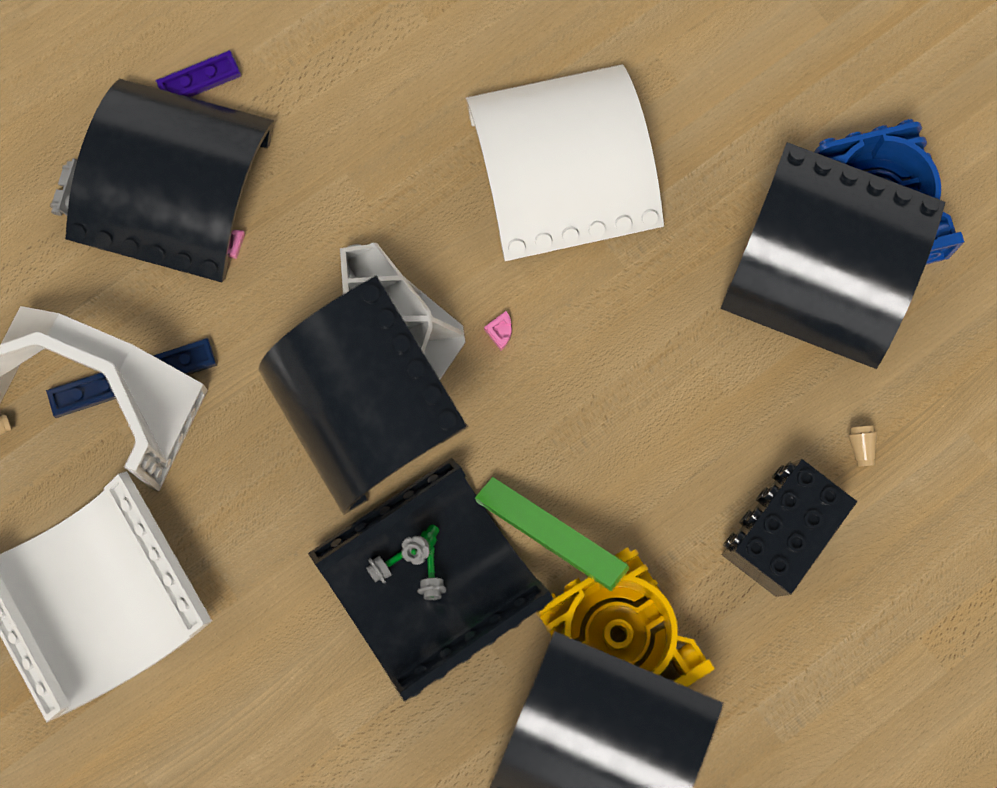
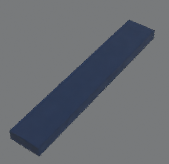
[46,338,217,418]

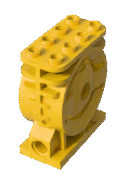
[536,547,715,687]

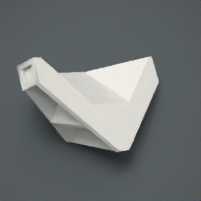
[340,243,465,380]

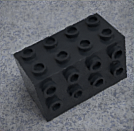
[721,459,858,597]

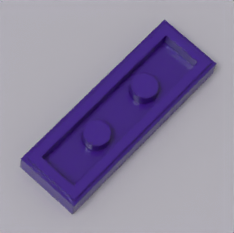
[156,50,242,97]

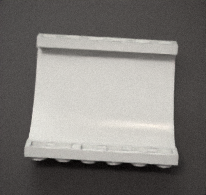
[466,65,664,261]
[0,471,212,722]

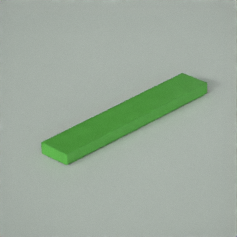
[475,477,629,592]

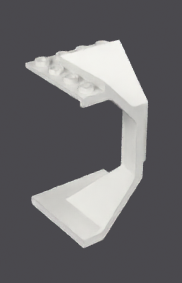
[0,306,208,491]

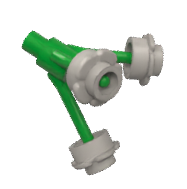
[366,525,446,600]

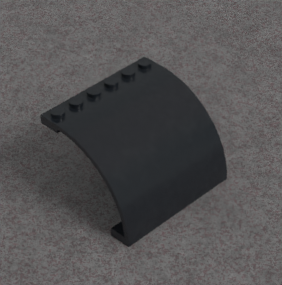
[65,78,274,283]
[720,142,946,369]
[258,275,468,515]
[308,458,554,702]
[490,631,724,788]

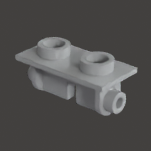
[50,159,77,216]

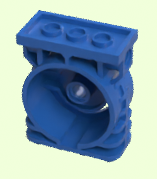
[814,119,965,265]

